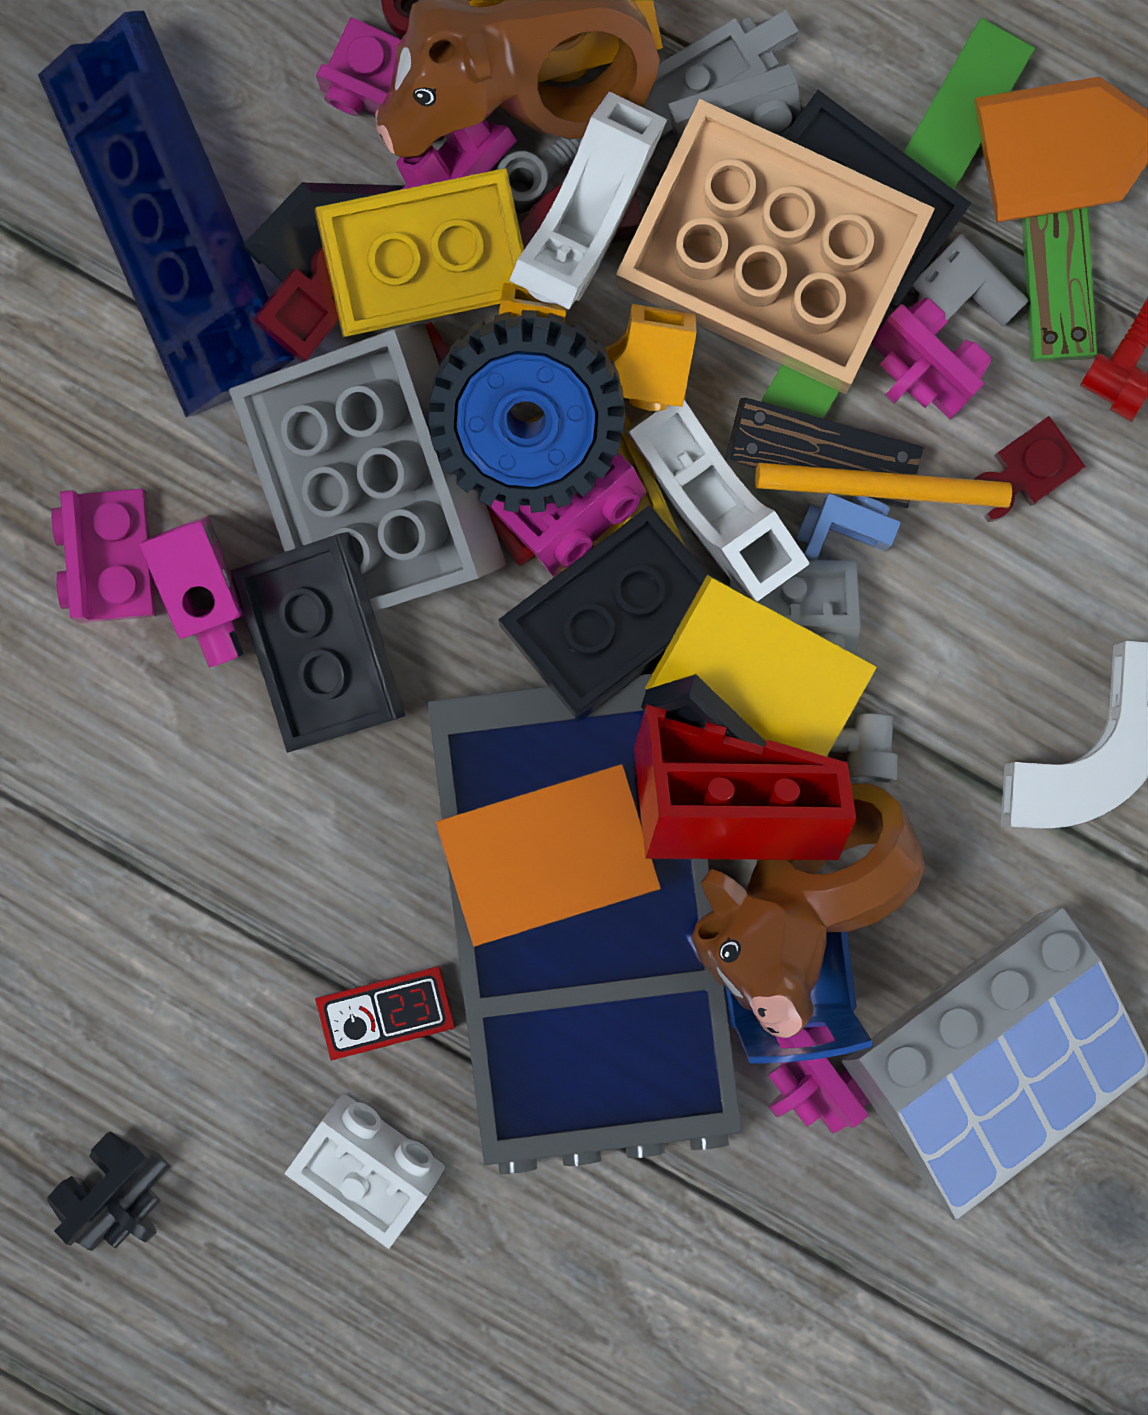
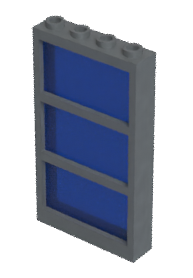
[428,674,742,1174]

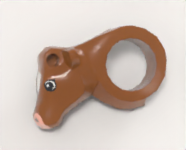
[375,0,660,159]
[691,783,925,1038]

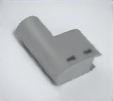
[910,234,1029,327]

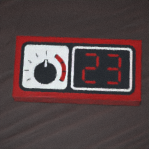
[315,965,455,1061]

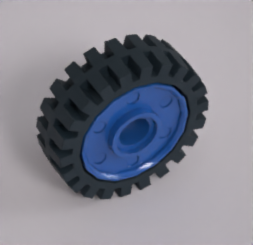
[429,310,625,513]

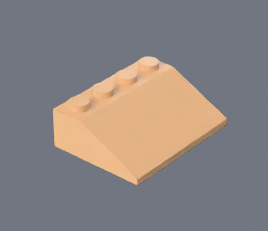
[616,99,935,394]

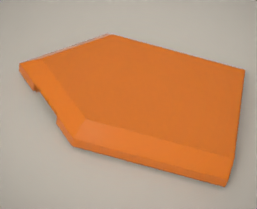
[974,76,1148,223]

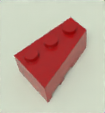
[634,705,856,861]

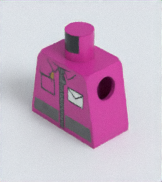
[139,515,244,668]

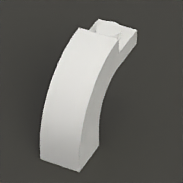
[509,91,668,309]
[624,400,810,602]
[1001,641,1148,829]

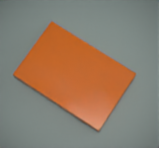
[435,764,661,947]

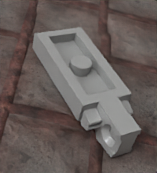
[642,9,799,142]

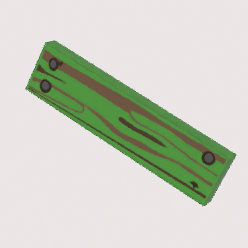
[1021,208,1097,362]

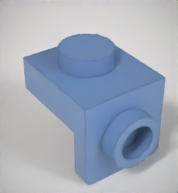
[796,493,901,561]

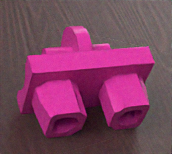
[396,119,517,190]
[871,298,991,419]
[768,1026,869,1134]

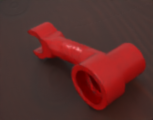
[1080,297,1148,423]

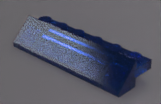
[38,10,295,417]

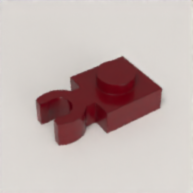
[252,246,339,362]
[974,416,1086,522]

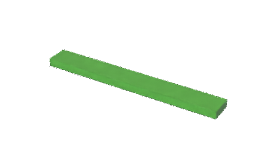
[761,18,1035,419]

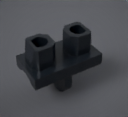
[47,1131,171,1251]

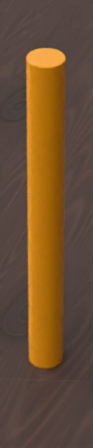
[755,463,1012,508]

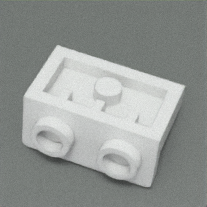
[285,1094,445,1249]

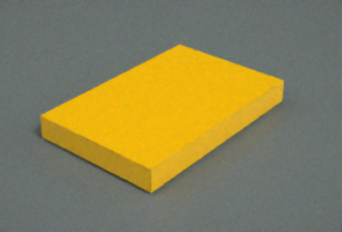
[314,168,524,337]
[645,575,877,757]

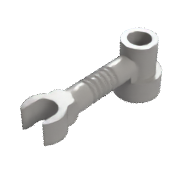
[497,137,582,213]
[830,714,898,783]

